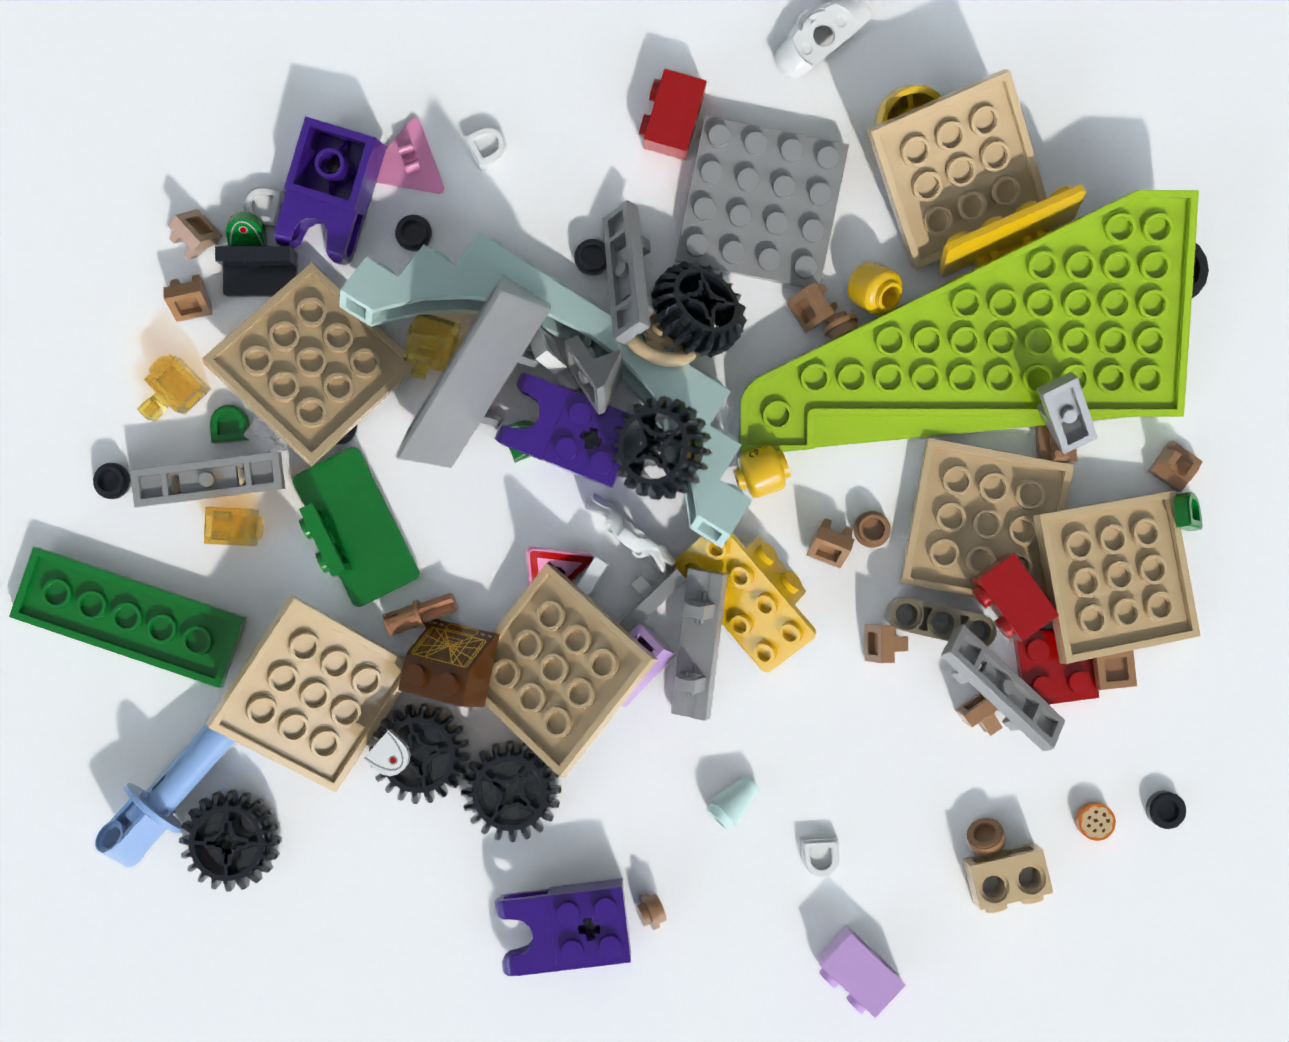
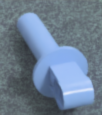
[95,723,235,867]

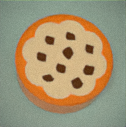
[1075,802,1116,841]

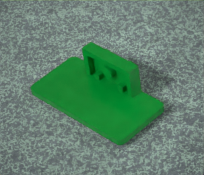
[293,447,420,607]

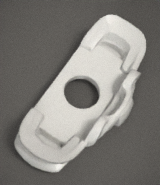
[775,0,871,79]
[584,493,677,575]

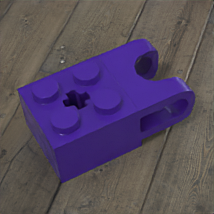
[274,116,387,265]
[494,373,633,489]
[494,878,632,976]

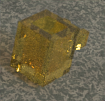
[403,314,462,380]
[137,354,211,422]
[204,507,264,546]

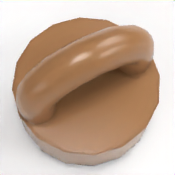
[966,818,1006,857]

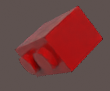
[639,68,707,161]
[970,553,1059,642]

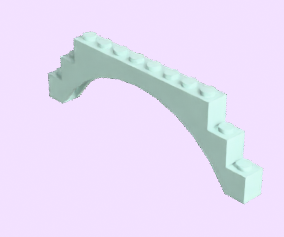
[339,233,752,548]

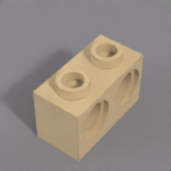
[963,842,1054,913]

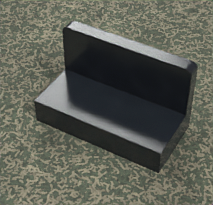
[215,246,298,297]

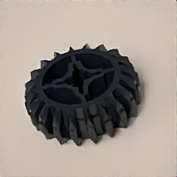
[650,260,747,359]
[610,396,712,500]
[369,703,471,804]
[461,740,562,842]
[179,789,282,892]

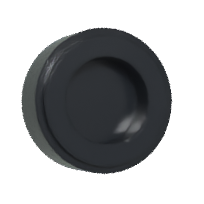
[1145,790,1186,829]

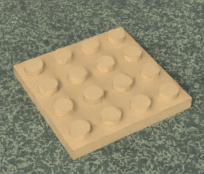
[866,69,1047,270]
[202,262,418,467]
[899,438,1074,598]
[1033,490,1201,664]
[485,563,658,777]
[206,594,405,792]

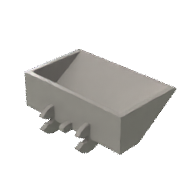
[395,274,551,468]

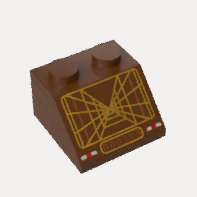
[398,619,500,707]

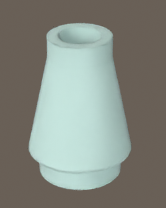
[706,774,760,830]

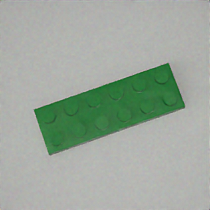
[9,547,247,688]

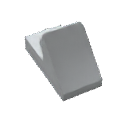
[564,335,623,414]
[1037,371,1098,454]

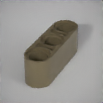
[885,597,997,647]

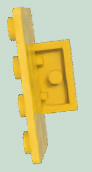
[939,184,1086,277]
[673,532,817,672]

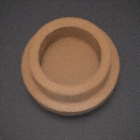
[822,311,858,339]
[853,511,891,548]
[635,893,667,930]

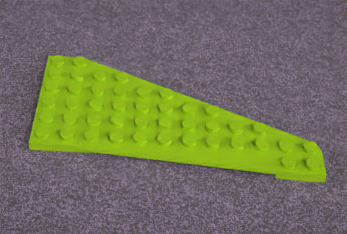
[739,190,1199,452]

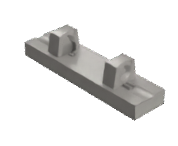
[602,200,657,345]
[130,452,286,508]
[671,567,728,721]
[619,569,687,633]
[940,624,1066,752]

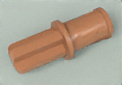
[383,593,458,637]

